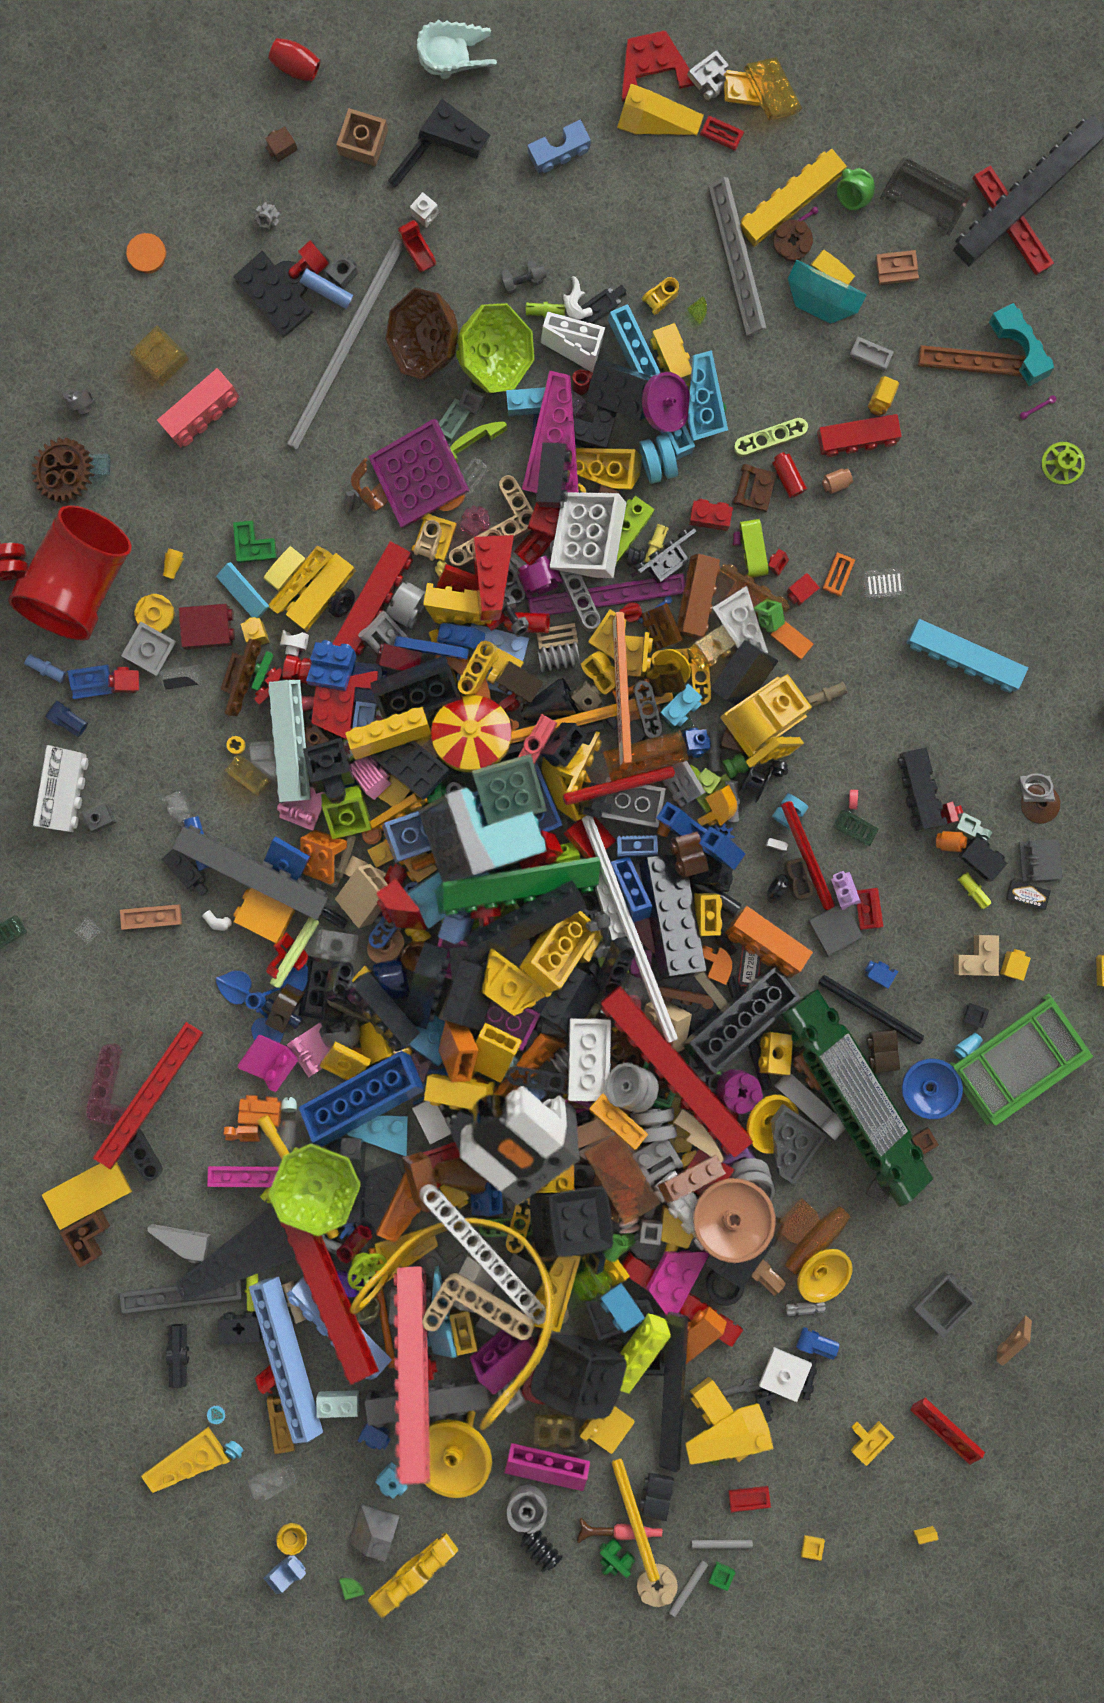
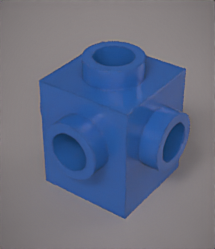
[677,728,711,758]

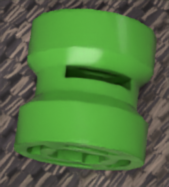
[722,753,749,779]

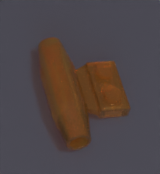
[780,1198,851,1276]

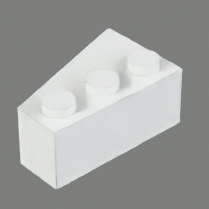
[541,312,605,372]

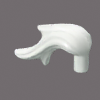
[563,276,593,320]

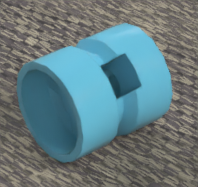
[772,793,809,830]

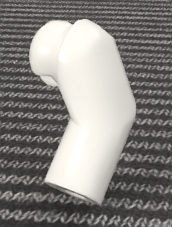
[202,910,232,931]

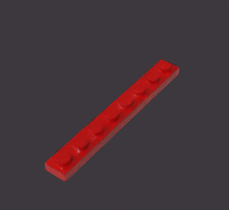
[93,1022,204,1170]

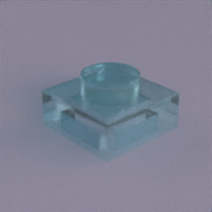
[89,454,110,476]

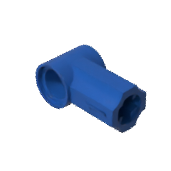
[796,1327,839,1360]

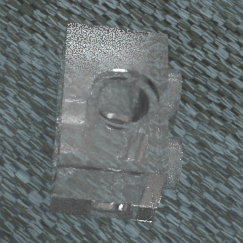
[315,929,360,962]

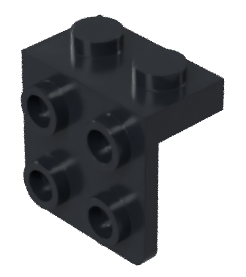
[688,852,733,892]

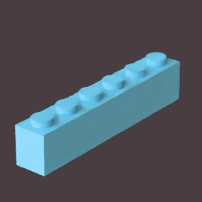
[906,619,1028,693]

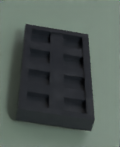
[369,741,450,801]

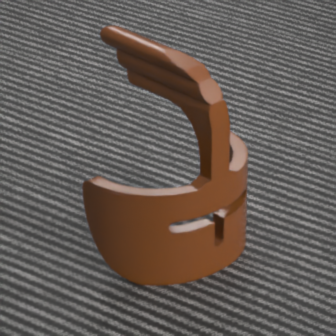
[351,458,388,512]

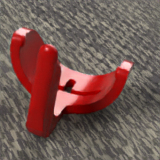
[266,932,308,979]

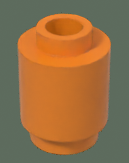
[936,831,967,852]

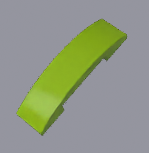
[450,422,507,463]

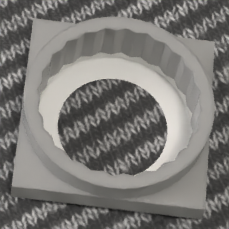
[1020,773,1055,802]

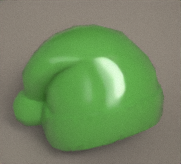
[837,168,875,210]

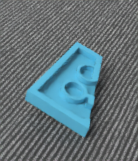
[347,1115,408,1156]

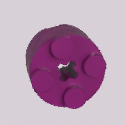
[518,556,563,598]
[716,1069,763,1114]

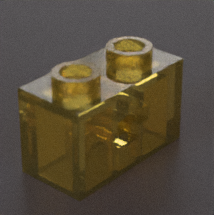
[687,625,736,669]

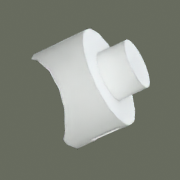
[280,630,309,656]

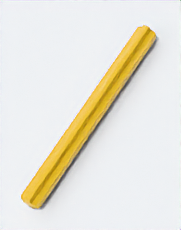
[612,1459,660,1582]

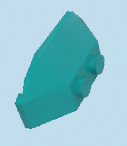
[788,260,867,324]

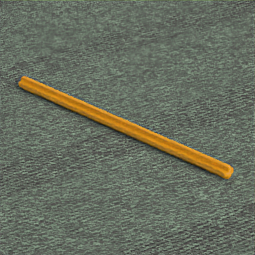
[511,693,673,744]

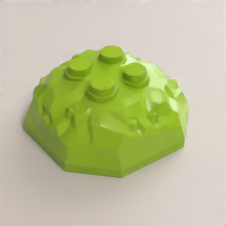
[456,303,534,393]
[268,1143,361,1236]

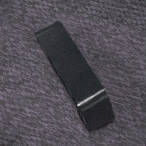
[323,962,361,1014]

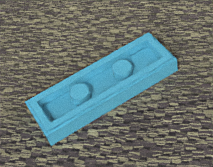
[216,562,269,618]

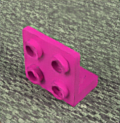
[238,1035,298,1092]

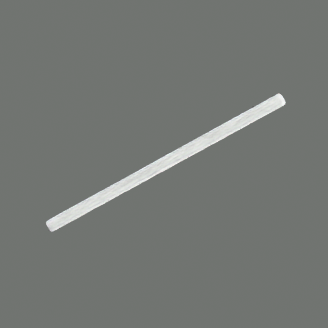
[582,816,677,1043]

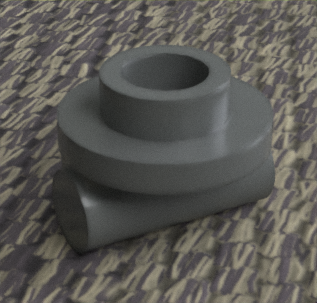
[343,490,361,512]

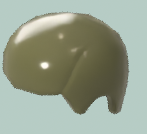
[354,1294,381,1325]

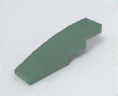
[439,398,471,447]

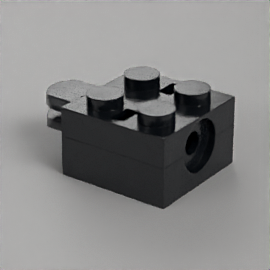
[303,738,355,804]

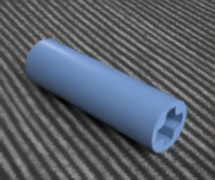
[299,268,353,309]

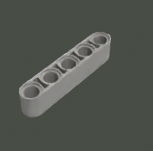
[549,539,600,632]

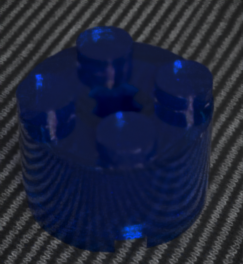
[373,957,410,1000]

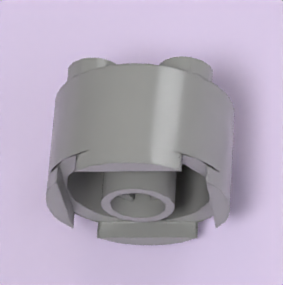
[386,581,426,629]
[507,1484,547,1533]

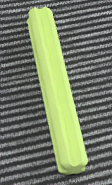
[270,917,319,988]

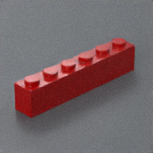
[333,541,413,656]

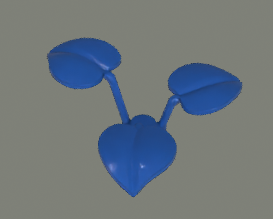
[216,965,308,1043]

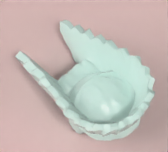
[417,20,497,79]

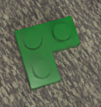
[233,521,277,563]

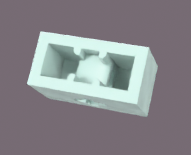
[316,1390,360,1418]

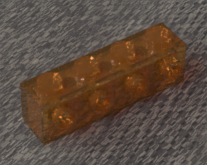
[603,731,688,781]

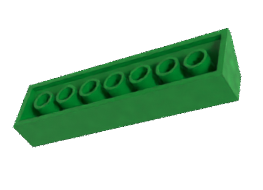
[435,857,600,916]

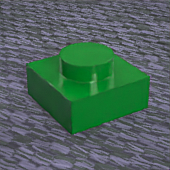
[708,1562,736,1591]

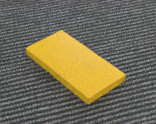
[42,1162,132,1230]

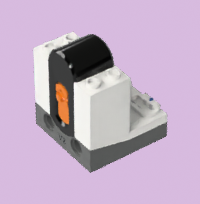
[461,1086,579,1205]

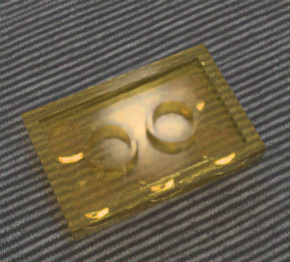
[743,57,802,121]

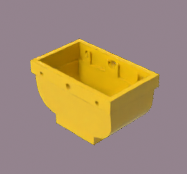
[720,674,812,758]

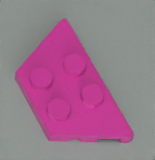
[646,1250,709,1316]

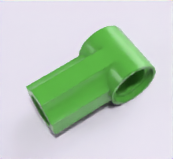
[602,1233,636,1262]

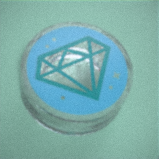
[206,1403,227,1425]

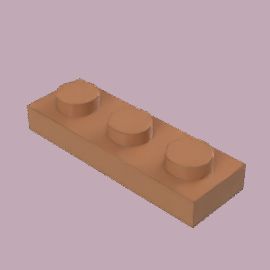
[120,904,182,930]

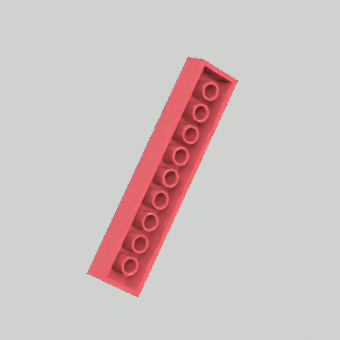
[394,1267,430,1485]

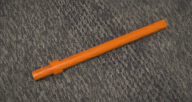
[368,1247,395,1368]

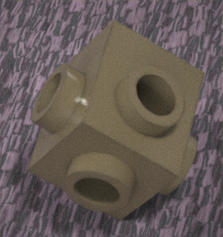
[571,679,603,712]

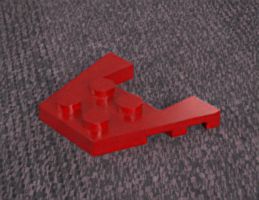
[622,30,695,102]
[311,671,379,740]

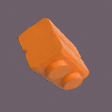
[238,1095,282,1127]

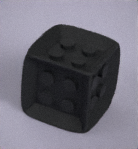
[530,1185,613,1258]
[531,1334,626,1419]

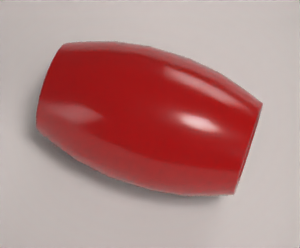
[268,38,321,82]

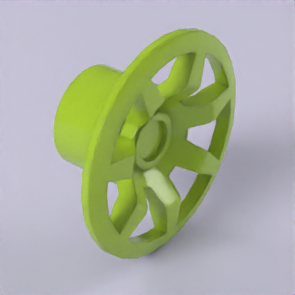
[1042,442,1085,485]
[347,1253,387,1291]

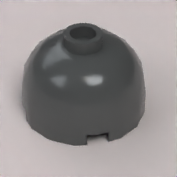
[319,1016,361,1050]

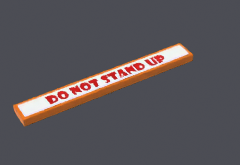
[612,612,632,769]

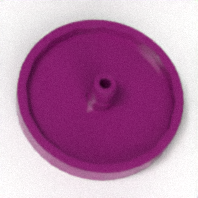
[642,372,690,432]

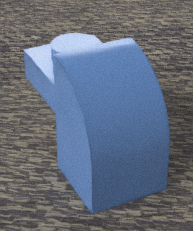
[264,1555,306,1594]

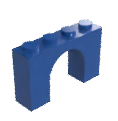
[656,801,746,870]

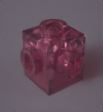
[460,505,491,537]

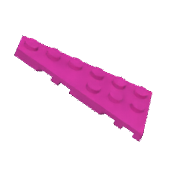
[522,370,579,493]

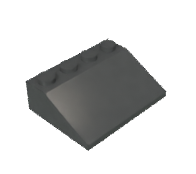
[476,1253,549,1341]

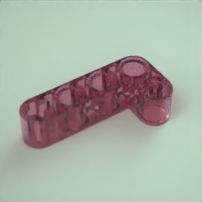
[86,1043,126,1125]

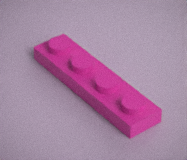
[207,1166,279,1187]

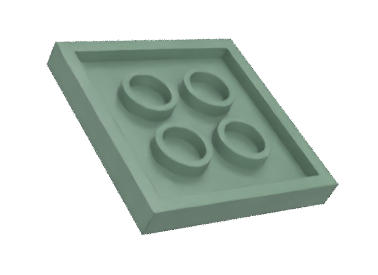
[472,754,547,825]

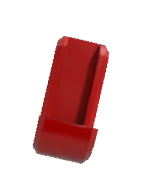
[398,220,436,273]

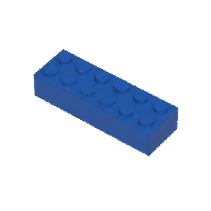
[299,1051,425,1146]

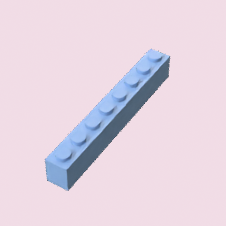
[249,1277,323,1444]

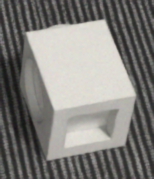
[410,192,439,228]

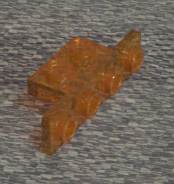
[720,564,790,619]

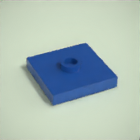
[264,837,310,881]

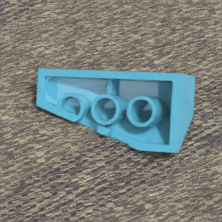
[688,350,728,441]
[427,1266,457,1358]

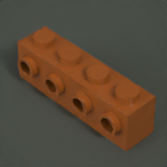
[677,554,720,639]

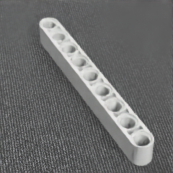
[420,1185,546,1324]

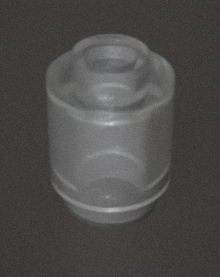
[279,1120,300,1150]

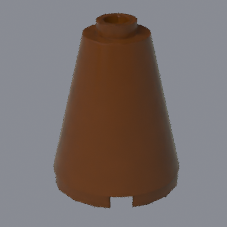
[433,1157,489,1195]

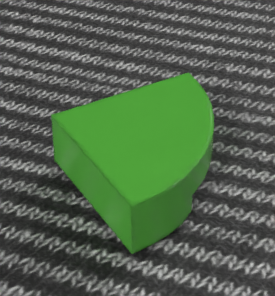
[339,1578,365,1600]

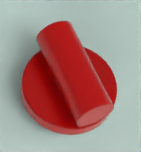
[619,602,642,622]

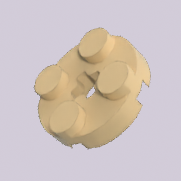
[637,1564,677,1607]

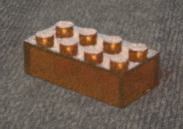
[583,1134,661,1225]

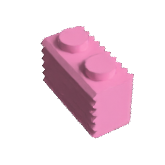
[350,756,392,800]

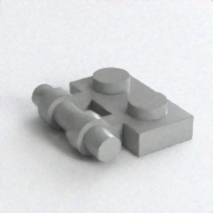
[687,50,729,100]
[662,758,705,808]

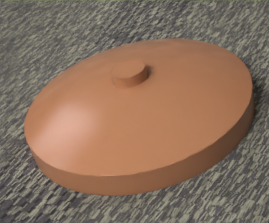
[693,1178,775,1263]

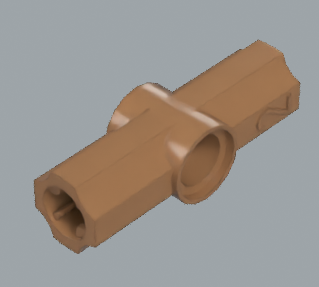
[752,1260,786,1296]

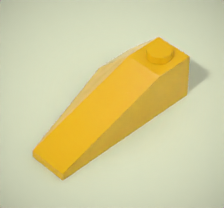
[617,84,704,135]
[576,448,642,490]
[685,1403,773,1465]

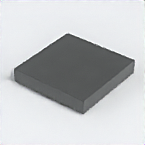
[809,904,863,956]

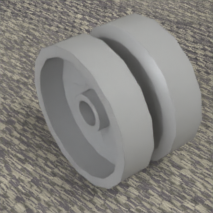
[605,1063,658,1113]
[630,1107,677,1142]
[729,1158,775,1201]

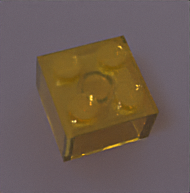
[129,325,189,387]

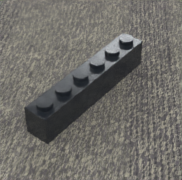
[464,880,587,965]

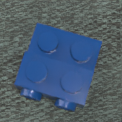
[306,640,357,691]

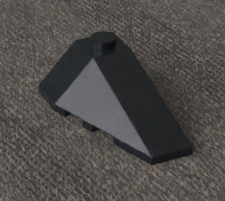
[326,1138,366,1223]

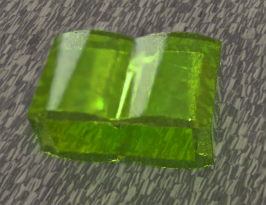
[572,1266,613,1301]

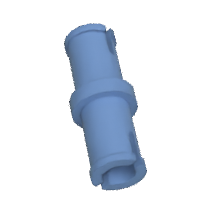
[24,654,67,683]

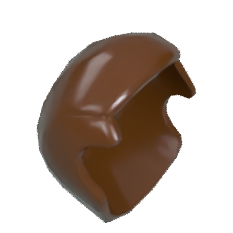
[401,941,425,972]

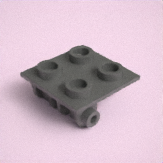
[1019,839,1063,882]

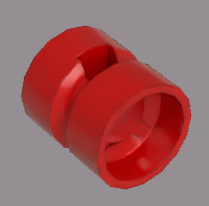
[283,655,312,684]

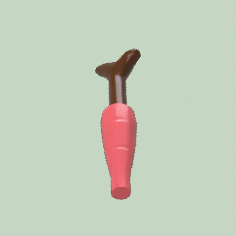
[577,1518,662,1544]

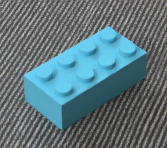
[406,871,489,928]

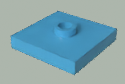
[408,1015,445,1067]

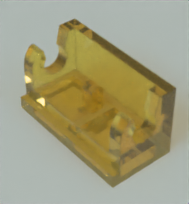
[224,755,272,796]

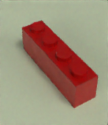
[817,414,902,457]

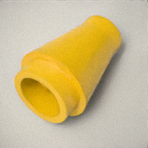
[163,548,184,579]

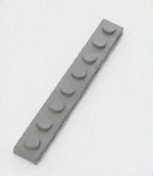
[709,177,766,336]

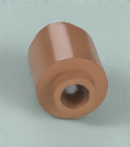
[822,469,853,494]

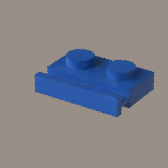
[67,664,112,699]

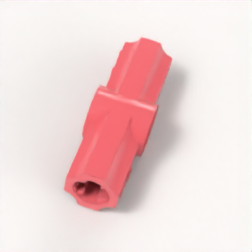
[518,714,558,765]

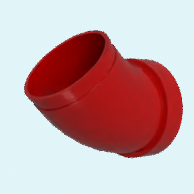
[8,505,132,641]

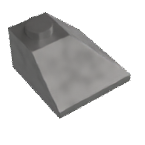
[349,1503,400,1562]

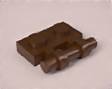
[641,603,683,650]

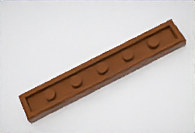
[918,345,1025,377]

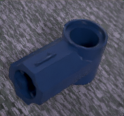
[45,700,88,737]

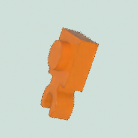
[224,1124,261,1142]

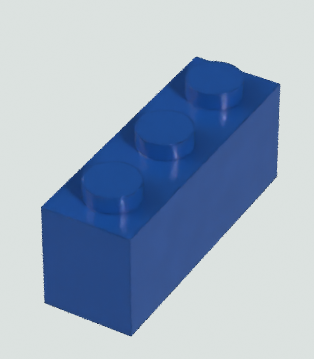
[611,856,652,923]

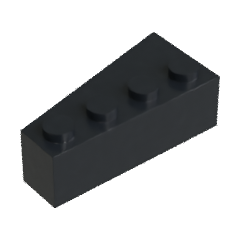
[898,748,947,831]

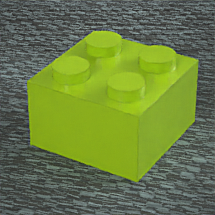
[321,785,371,839]

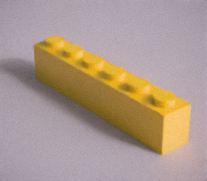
[741,149,847,247]

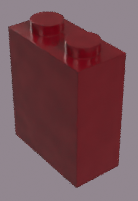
[179,604,235,650]

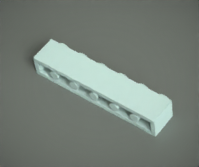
[269,680,311,802]

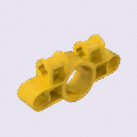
[368,1533,458,1618]

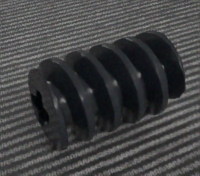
[519,1530,563,1572]

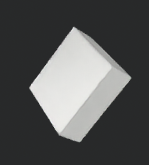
[765,838,788,851]

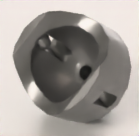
[63,385,94,414]

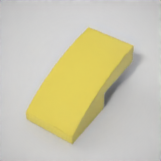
[263,546,305,591]

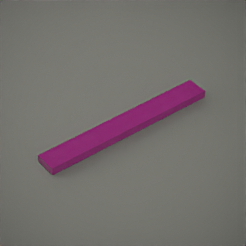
[528,574,685,615]

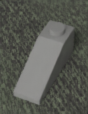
[147,1224,211,1263]

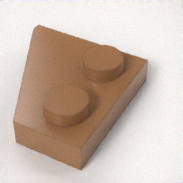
[997,1315,1032,1366]

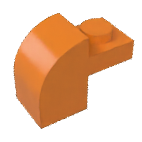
[702,945,732,985]

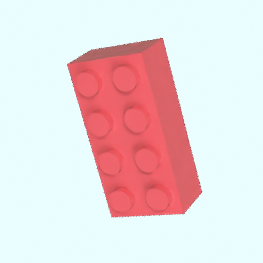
[157,368,239,448]

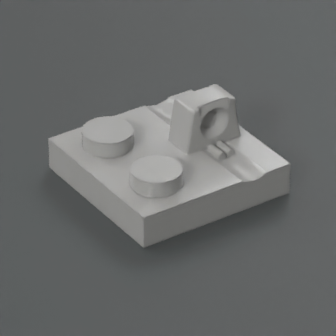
[121,621,176,676]

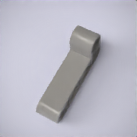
[774,1073,845,1140]

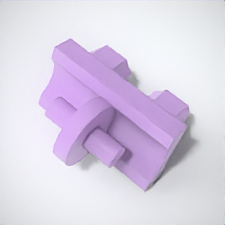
[831,871,861,910]

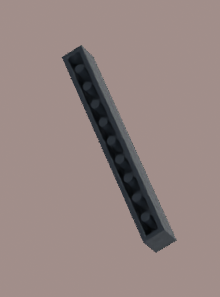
[953,115,1104,267]

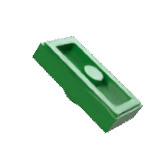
[251,651,273,691]

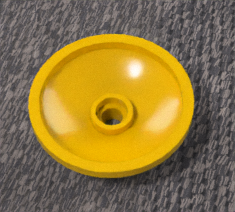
[747,1095,799,1154]
[797,1249,852,1303]

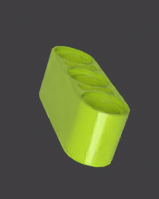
[739,519,768,578]

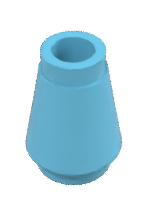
[953,1033,983,1060]

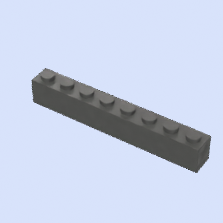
[173,825,330,920]

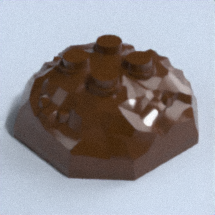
[385,287,458,380]

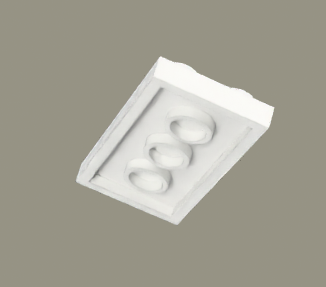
[568,1019,611,1101]

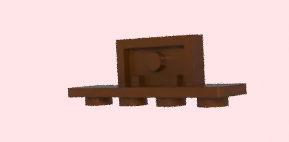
[220,638,262,717]

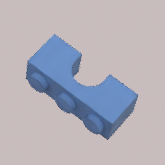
[528,120,591,173]

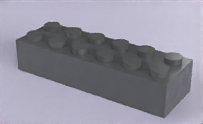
[365,1375,491,1427]

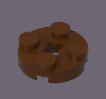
[773,220,813,261]

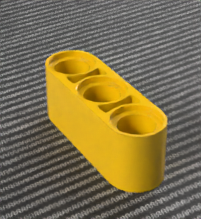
[458,641,498,695]

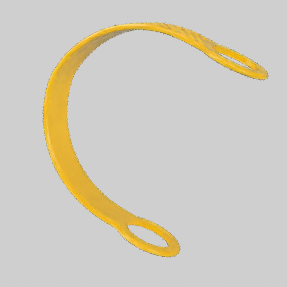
[350,1218,555,1430]

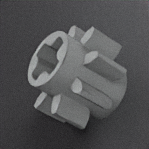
[254,202,280,230]

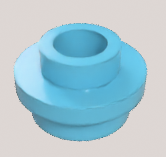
[224,1441,243,1460]

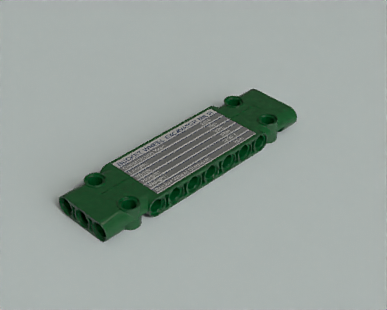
[781,989,933,1207]

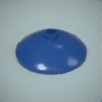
[902,1058,963,1119]

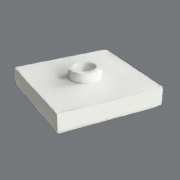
[759,1347,812,1402]

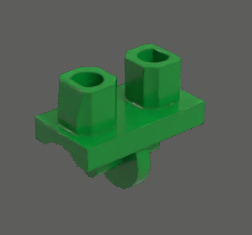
[599,1538,635,1578]

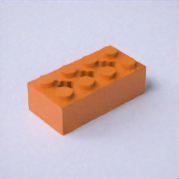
[725,906,813,978]

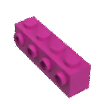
[505,1443,590,1491]

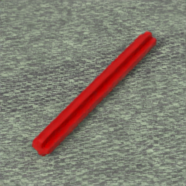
[563,766,675,805]
[781,801,835,910]

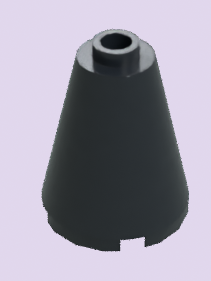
[520,678,578,723]

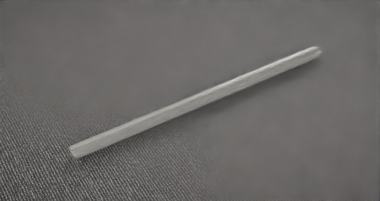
[287,239,404,449]

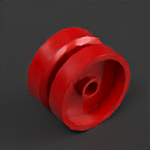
[0,543,28,581]

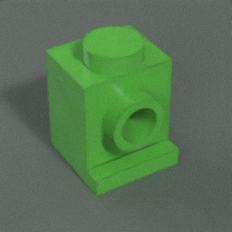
[754,599,785,632]

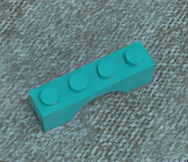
[989,303,1054,386]

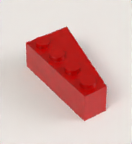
[472,535,514,621]

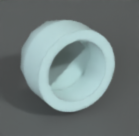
[281,1097,297,1113]

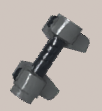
[501,261,547,294]
[502,593,529,637]
[585,911,612,958]

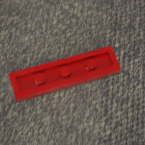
[910,1398,985,1465]

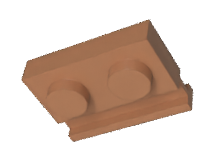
[875,250,919,285]

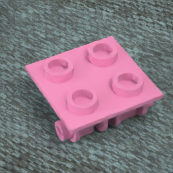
[277,787,324,831]
[287,1023,330,1077]

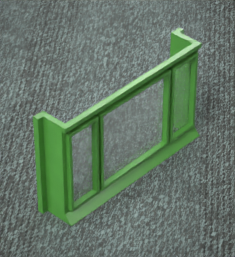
[949,993,1094,1126]

